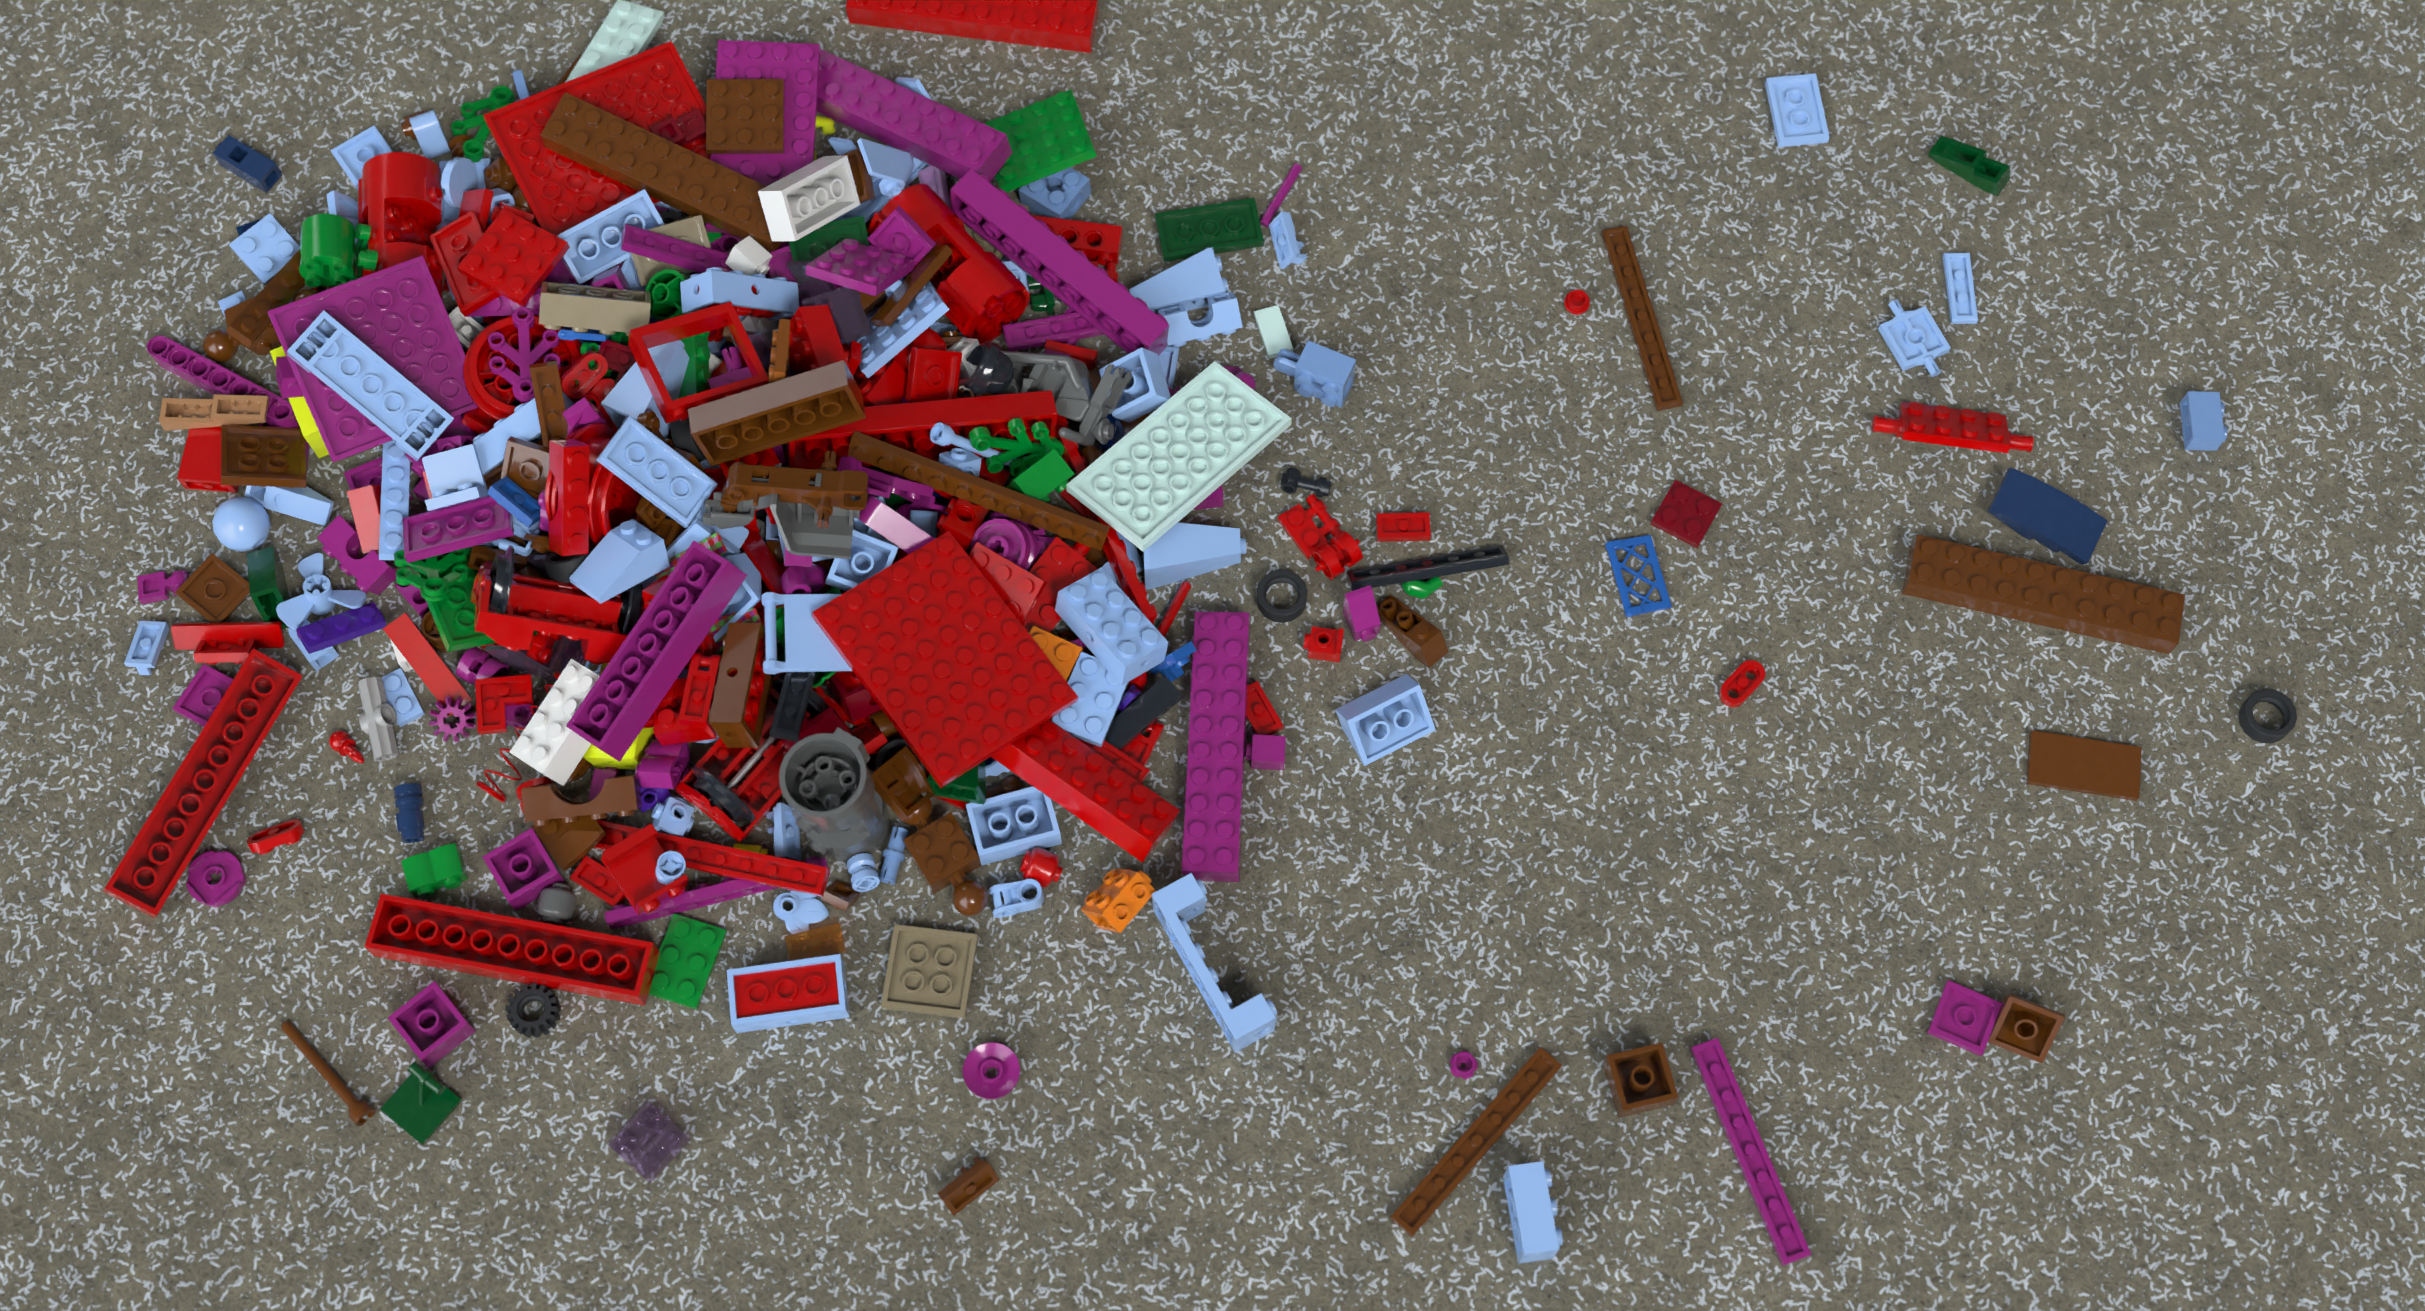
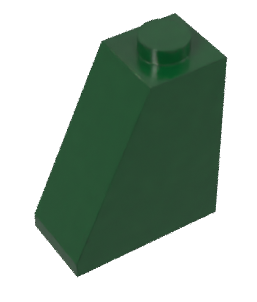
[247,546,290,629]
[927,760,986,805]

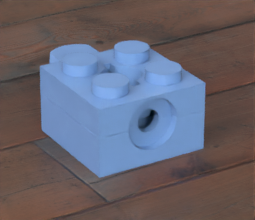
[1019,167,1091,220]
[1273,340,1356,408]

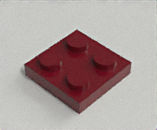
[1650,480,1722,549]

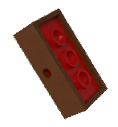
[708,623,778,748]

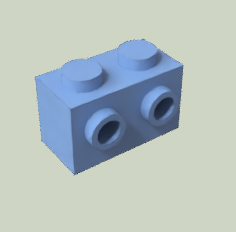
[2180,391,2227,451]

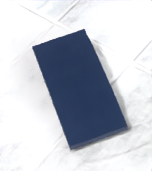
[1988,468,2107,565]

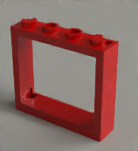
[628,302,769,423]

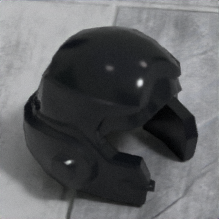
[959,342,1014,394]

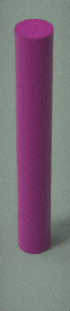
[1260,163,1302,228]

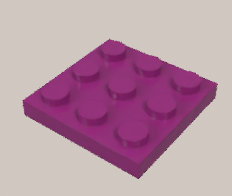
[806,239,914,296]

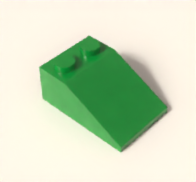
[1006,449,1074,503]

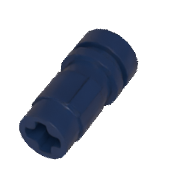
[393,783,425,843]

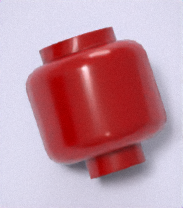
[1019,847,1063,888]

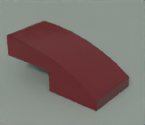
[651,108,706,146]

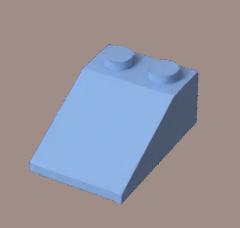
[569,519,670,604]

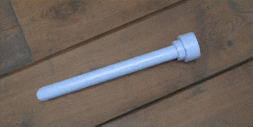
[930,422,1032,469]

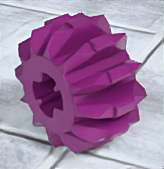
[429,696,477,742]

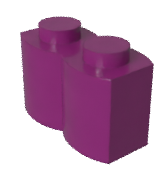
[636,739,691,789]

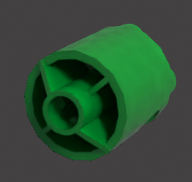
[299,213,355,287]
[645,269,691,321]

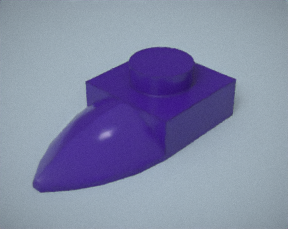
[1116,685,1141,715]

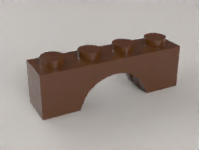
[521,774,642,826]

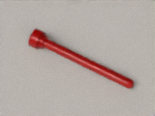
[1127,581,1191,692]

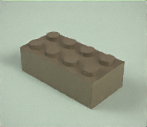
[539,281,651,336]

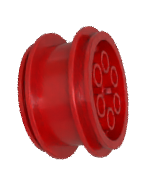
[463,315,583,420]
[545,423,642,546]

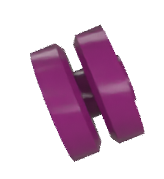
[970,519,1040,571]

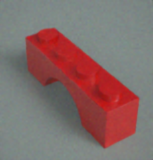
[549,439,589,556]

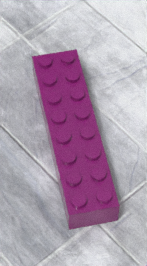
[566,540,747,762]

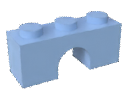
[1157,292,1243,347]

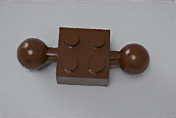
[203,289,319,362]
[903,799,988,916]

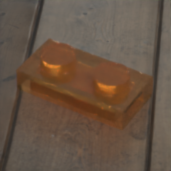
[785,923,847,961]

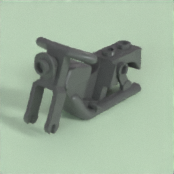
[999,351,1132,446]

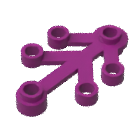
[488,307,561,403]

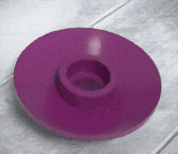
[963,1042,1020,1100]

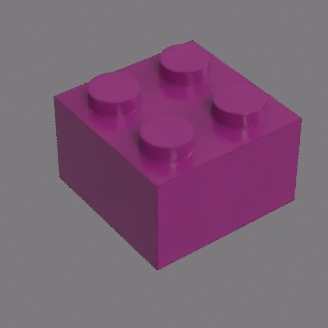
[482,828,565,911]
[388,981,476,1068]

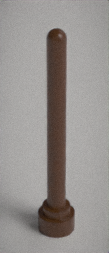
[281,1021,376,1126]

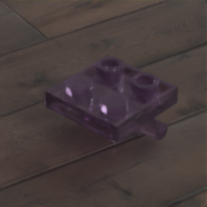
[606,1100,690,1183]

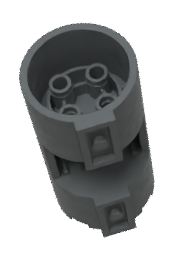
[779,728,890,862]

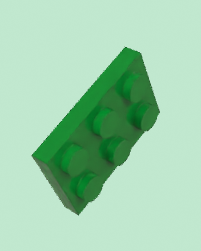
[649,914,727,1010]

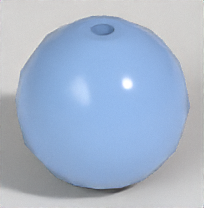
[212,497,271,552]

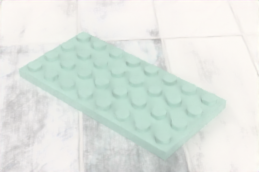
[1066,361,1292,552]

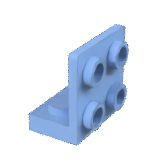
[422,444,489,511]

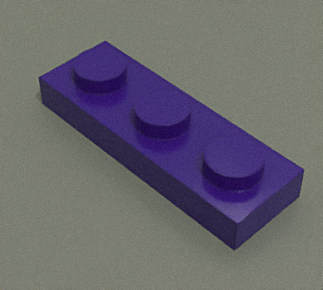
[297,602,386,654]

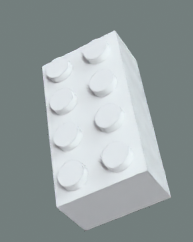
[758,155,860,241]
[510,659,600,786]

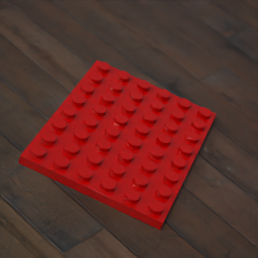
[483,41,710,236]
[812,531,1078,788]

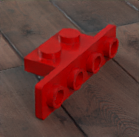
[171,622,285,665]

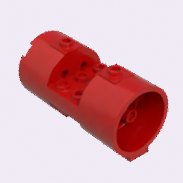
[358,152,443,302]
[867,184,1030,344]

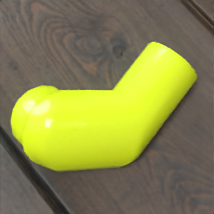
[816,115,835,135]

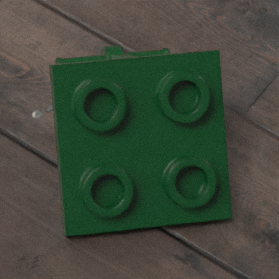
[379,1061,462,1145]

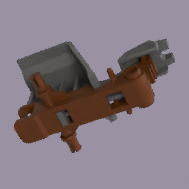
[703,451,868,559]

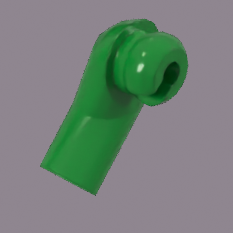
[1402,577,1443,599]

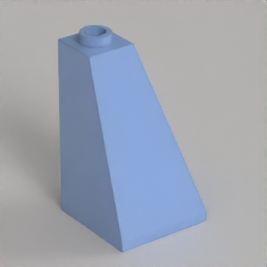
[601,340,689,438]
[1144,523,1246,589]

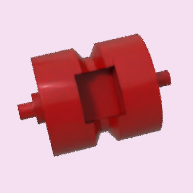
[1312,531,1363,580]

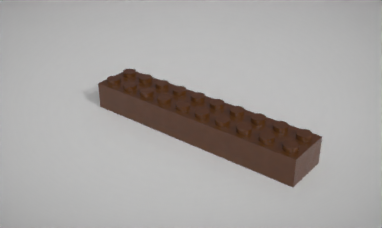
[540,92,782,253]
[1902,534,2185,654]

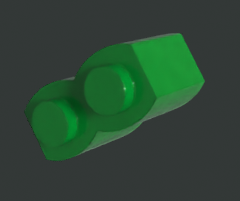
[401,843,468,898]

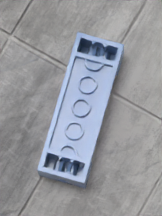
[287,311,454,461]
[1152,873,1277,1053]

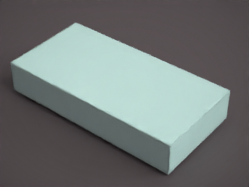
[1254,305,1293,359]

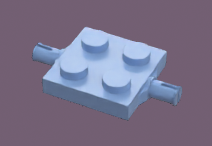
[1878,299,1951,377]

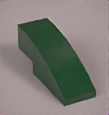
[1928,135,2010,197]

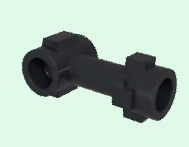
[1280,468,1332,498]

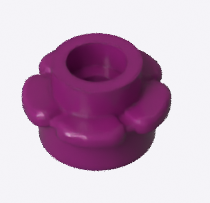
[1450,1051,1478,1079]

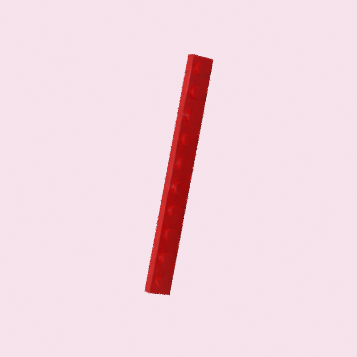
[1055,415,1157,625]
[593,820,830,897]

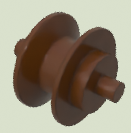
[448,135,473,158]

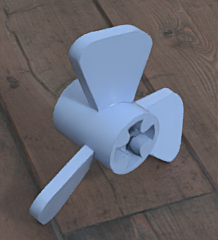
[276,553,367,630]

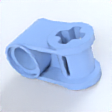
[988,879,1044,918]

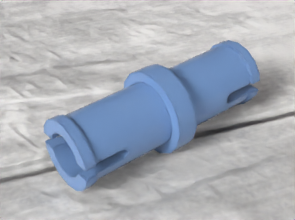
[879,826,910,885]

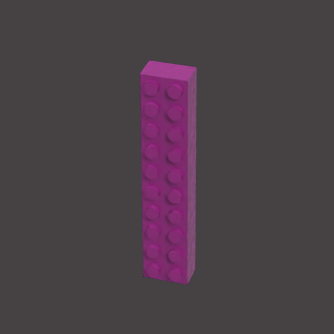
[806,43,1012,181]
[951,169,1169,356]
[1182,612,1251,882]

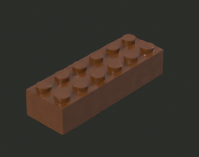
[688,360,866,466]

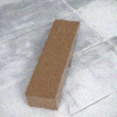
[159,394,269,431]

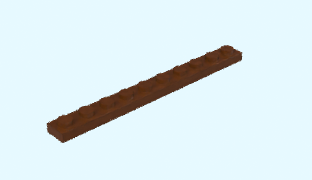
[847,431,1110,551]

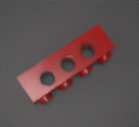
[1031,215,1123,266]
[936,458,1010,552]

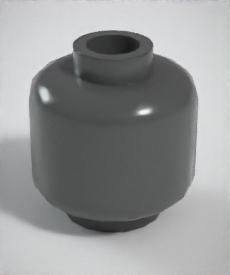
[536,883,577,926]

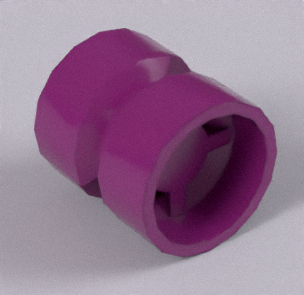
[456,647,509,684]

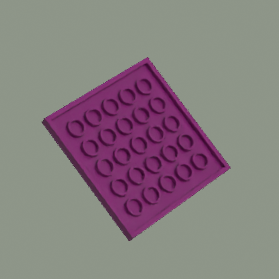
[267,255,479,463]

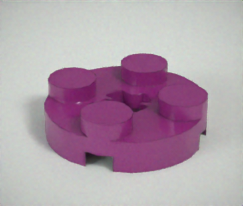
[186,851,246,908]

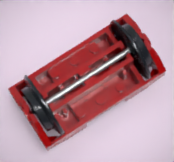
[471,545,645,665]
[676,672,849,844]

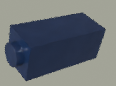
[212,135,282,193]

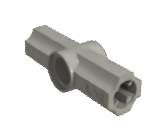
[358,676,399,762]

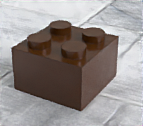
[1602,1042,1679,1118]

